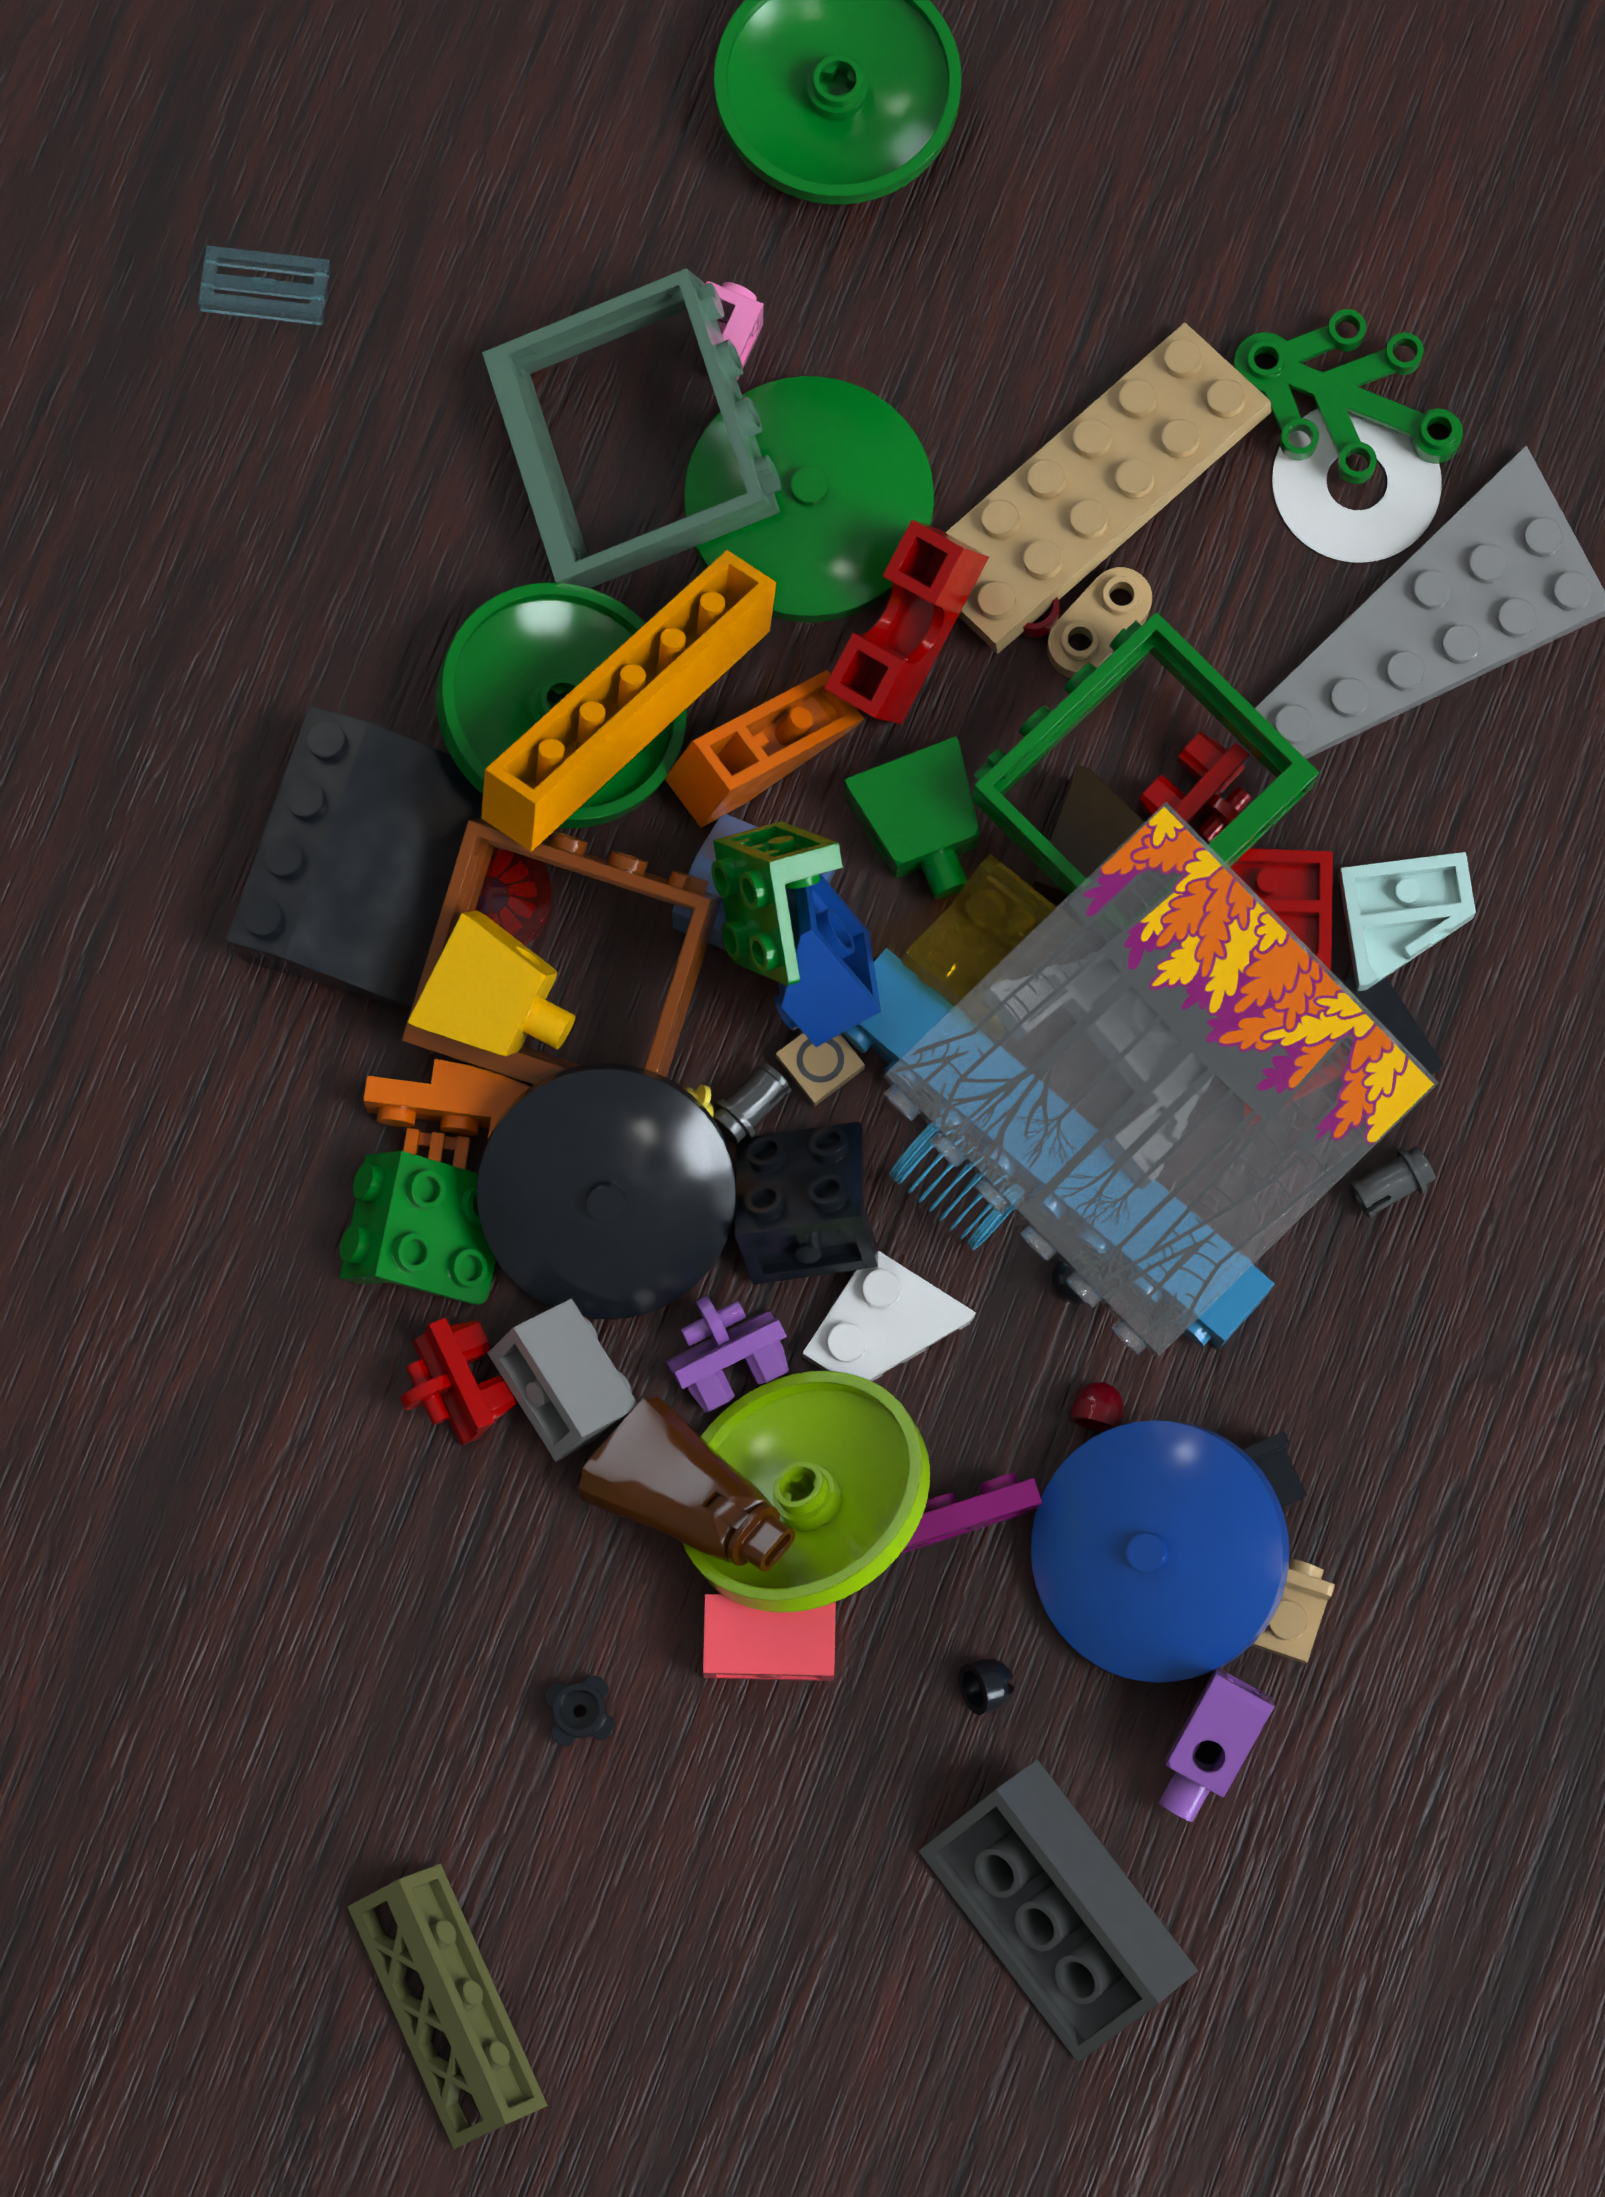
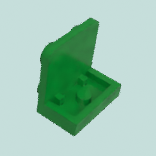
[339,1151,496,1305]

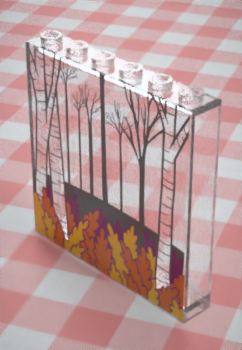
[883,802,1439,1356]

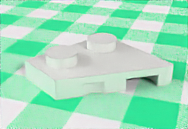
[802,1251,976,1382]

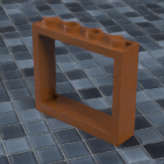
[402,819,722,1085]

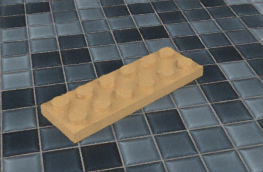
[945,322,1271,654]

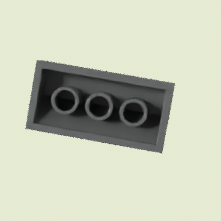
[919,1759,1198,2063]

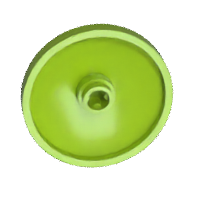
[683,1371,930,1613]

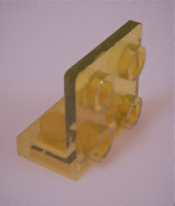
[901,854,1089,1039]

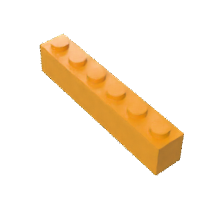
[481,550,777,852]

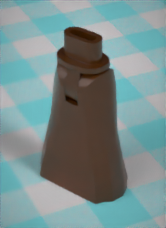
[578,1397,795,1572]

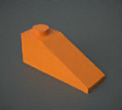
[665,670,864,828]

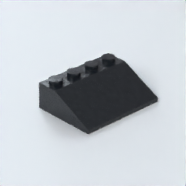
[225,705,483,1010]

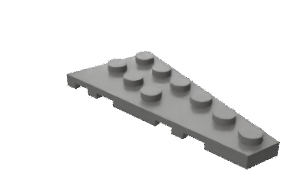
[1255,445,1605,759]

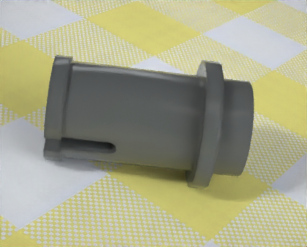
[713,1062,792,1144]
[1349,1146,1436,1218]

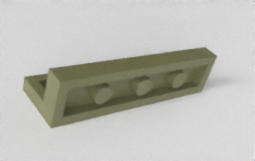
[347,1864,548,2149]

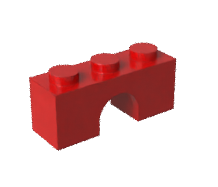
[824,520,989,725]

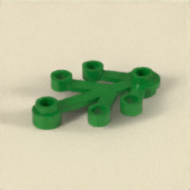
[1234,309,1463,484]

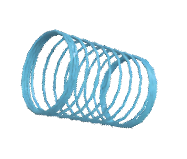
[889,1117,1025,1250]

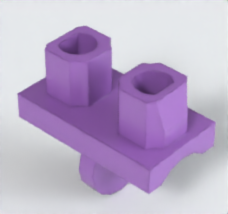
[665,1296,789,1412]

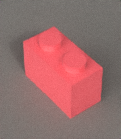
[703,1591,836,1681]

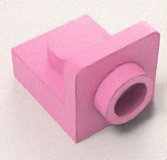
[705,281,764,381]

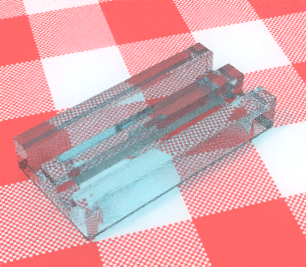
[198,245,331,325]

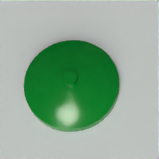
[714,0,961,205]
[685,376,934,623]
[436,582,687,828]

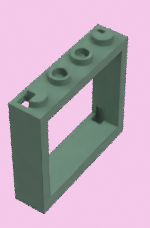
[482,268,781,588]

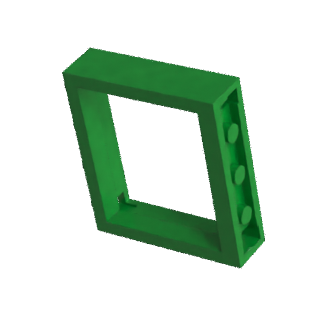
[972,612,1320,939]

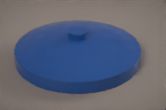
[1031,1420,1290,1683]

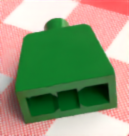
[843,736,980,899]

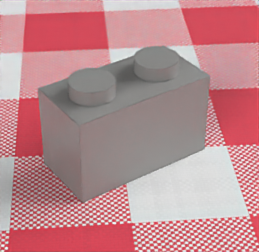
[487,1298,637,1462]

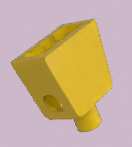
[408,910,576,1056]

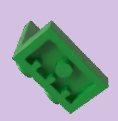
[711,821,843,986]

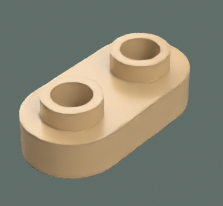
[1047,567,1152,678]

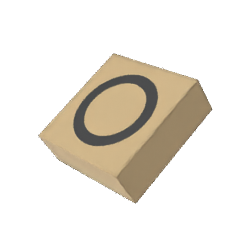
[775,1033,865,1107]

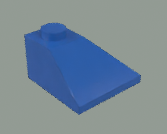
[775,874,881,1047]

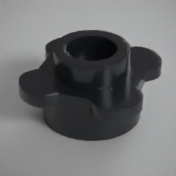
[545,1676,615,1747]

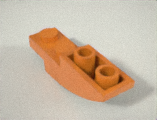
[363,1059,531,1138]

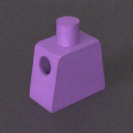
[1158,1668,1275,1822]

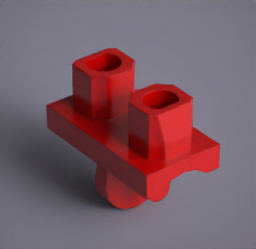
[1138,732,1251,844]
[400,1318,516,1446]

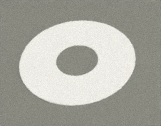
[1272,408,1442,563]

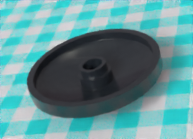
[477,1063,735,1319]

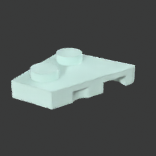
[1338,852,1476,991]

